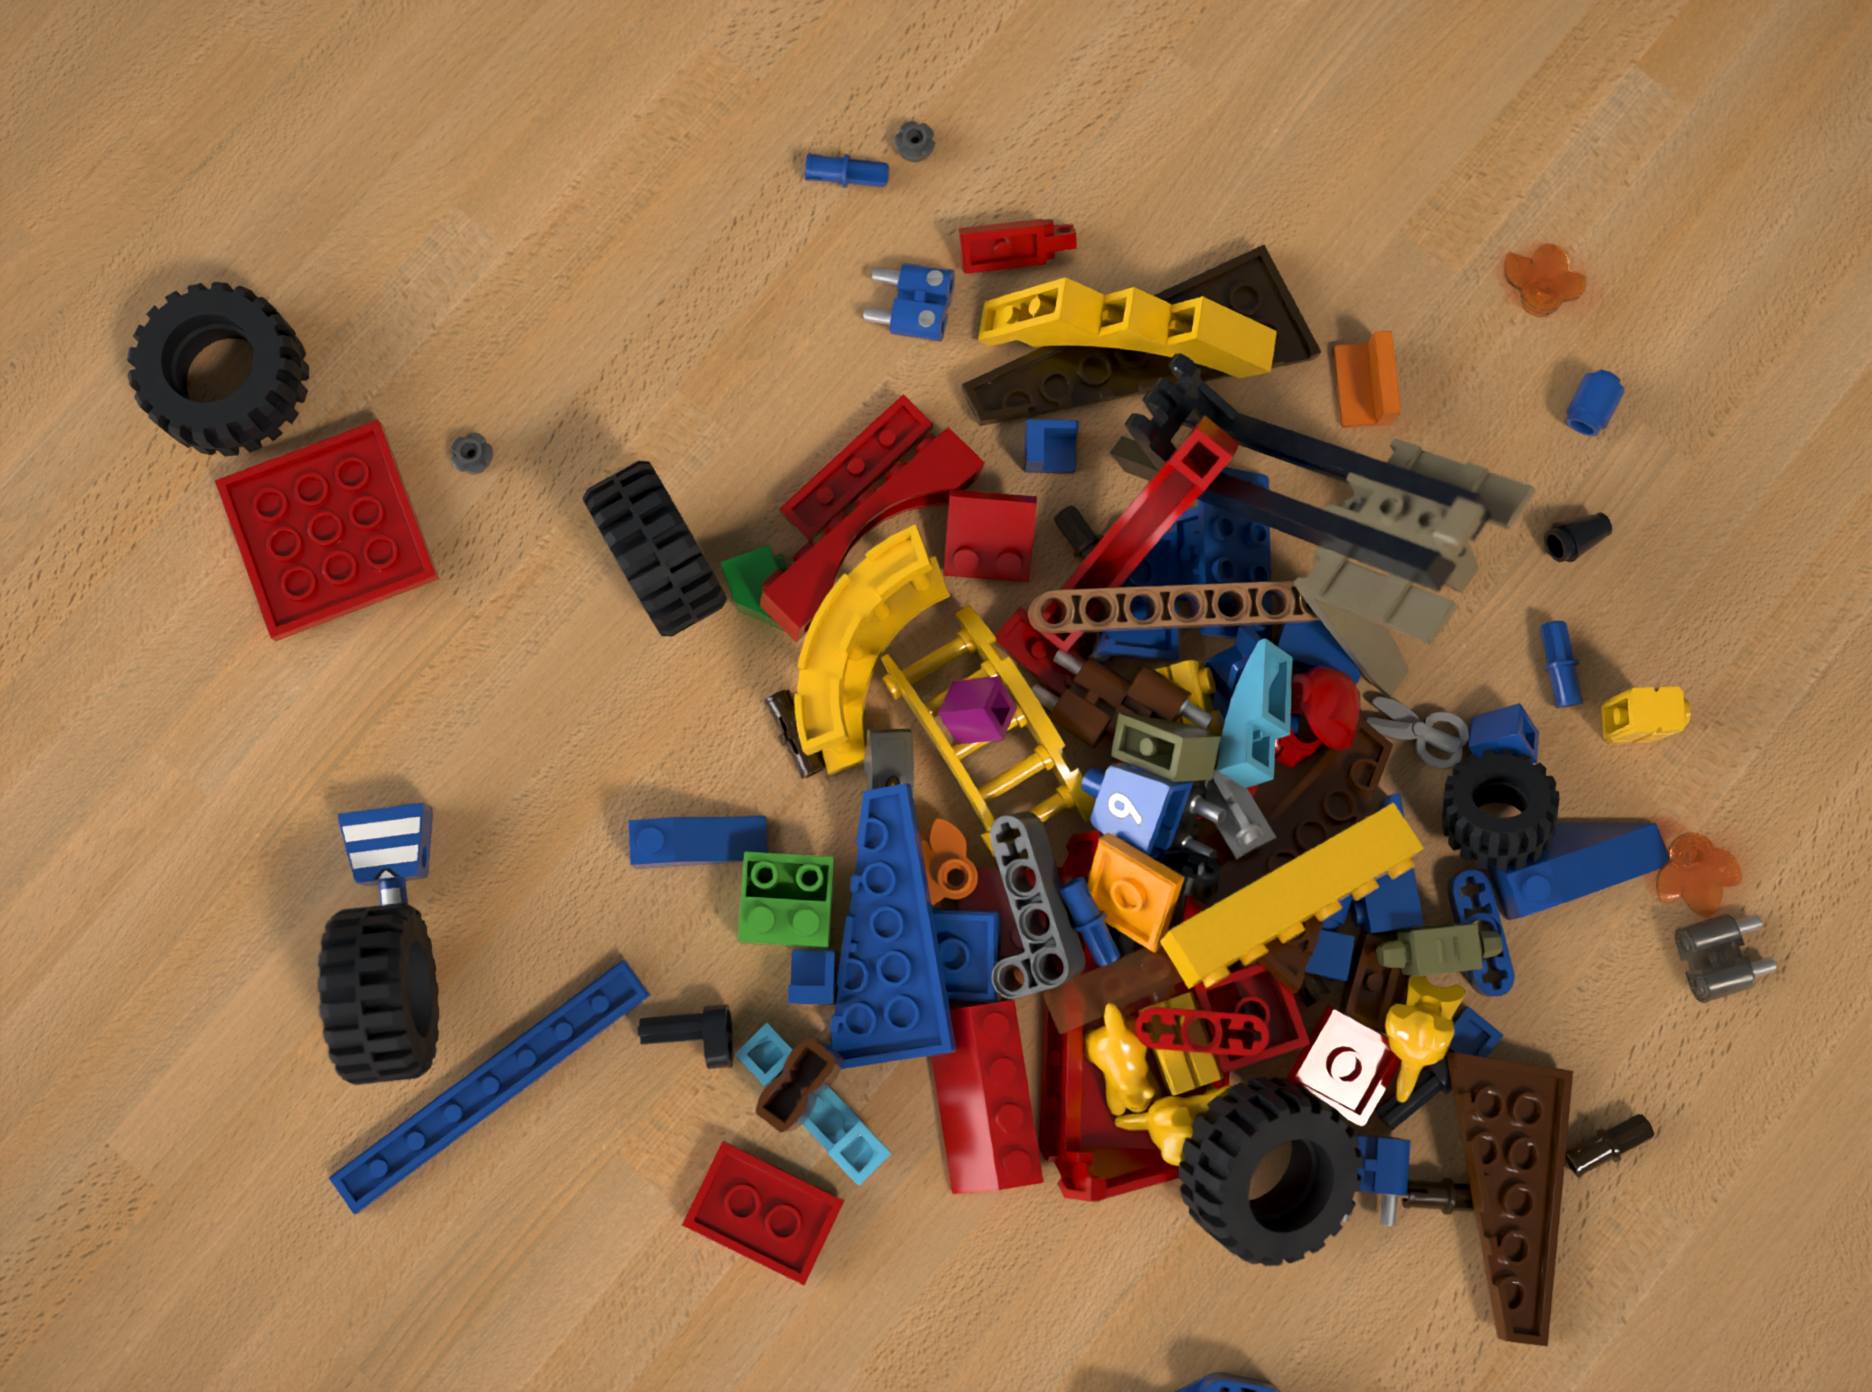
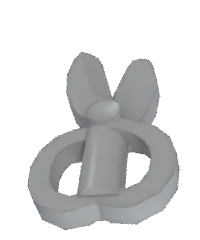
[1365,697,1470,769]

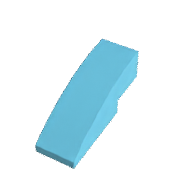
[1217,638,1293,788]

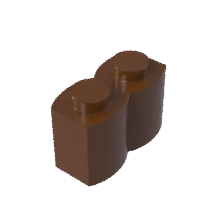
[755,1037,843,1133]

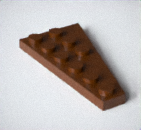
[1192,716,1393,994]
[1446,1052,1573,1346]

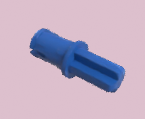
[805,153,889,188]
[1540,621,1584,708]
[1058,876,1120,967]

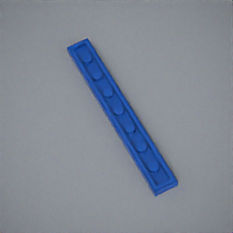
[329,959,651,1215]

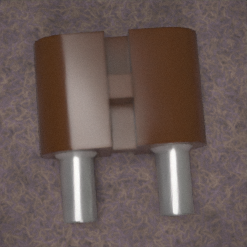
[1031,650,1132,748]
[1107,665,1214,736]

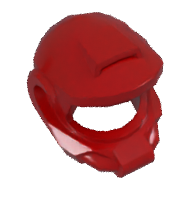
[1275,666,1361,768]

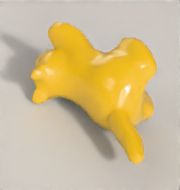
[1385,975,1466,1103]
[1083,1003,1162,1116]
[1114,1083,1234,1166]

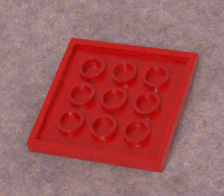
[215,420,439,641]

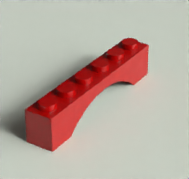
[1031,415,1239,653]
[759,427,985,642]

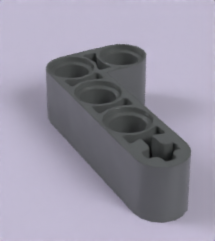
[990,811,1086,999]

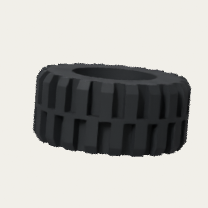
[127,282,309,456]
[583,460,727,637]
[318,903,439,1085]
[1179,1077,1363,1266]

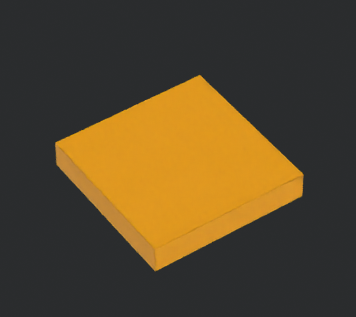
[1087,832,1184,953]

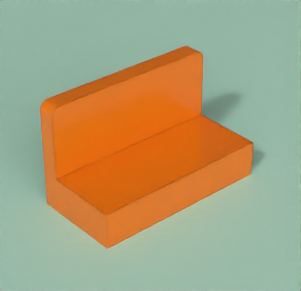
[1333,330,1401,428]

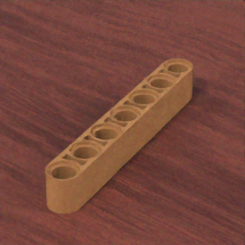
[1028,581,1320,634]

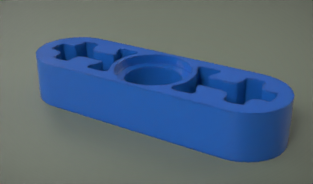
[1447,869,1515,997]

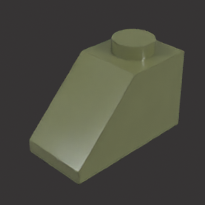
[1111,713,1220,782]

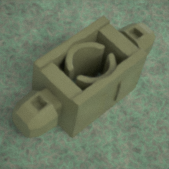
[1376,923,1503,976]

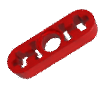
[1135,1007,1269,1056]

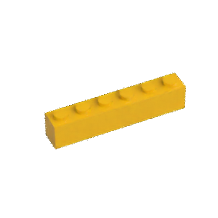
[1160,802,1424,989]

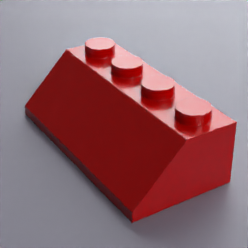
[931,1000,1044,1194]

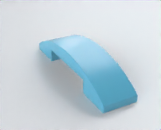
[734,1023,892,1186]

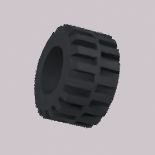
[1442,749,1560,871]

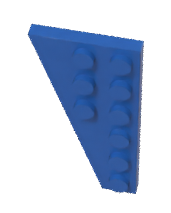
[830,783,957,1069]

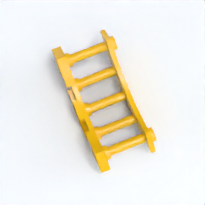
[795,524,951,775]
[881,604,1095,857]

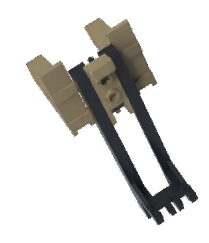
[1110,353,1535,696]

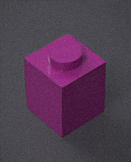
[938,676,1017,744]

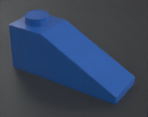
[1350,793,1424,934]
[628,816,768,869]

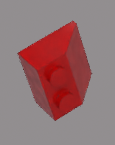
[1194,963,1310,1073]

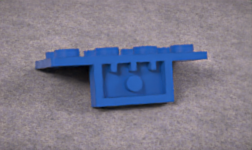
[1171,467,1272,642]

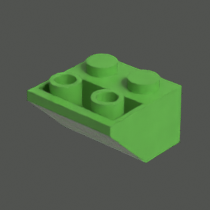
[738,851,834,949]

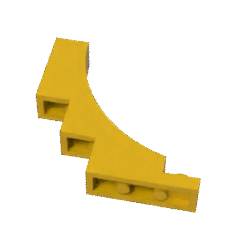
[978,277,1277,379]

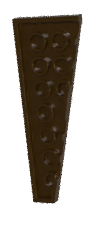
[961,245,1321,426]

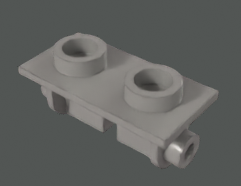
[1193,763,1276,860]

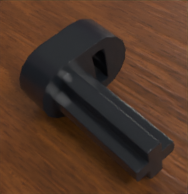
[1158,848,1221,933]
[638,1004,734,1069]
[1375,1053,1453,1131]

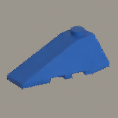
[1487,823,1672,920]

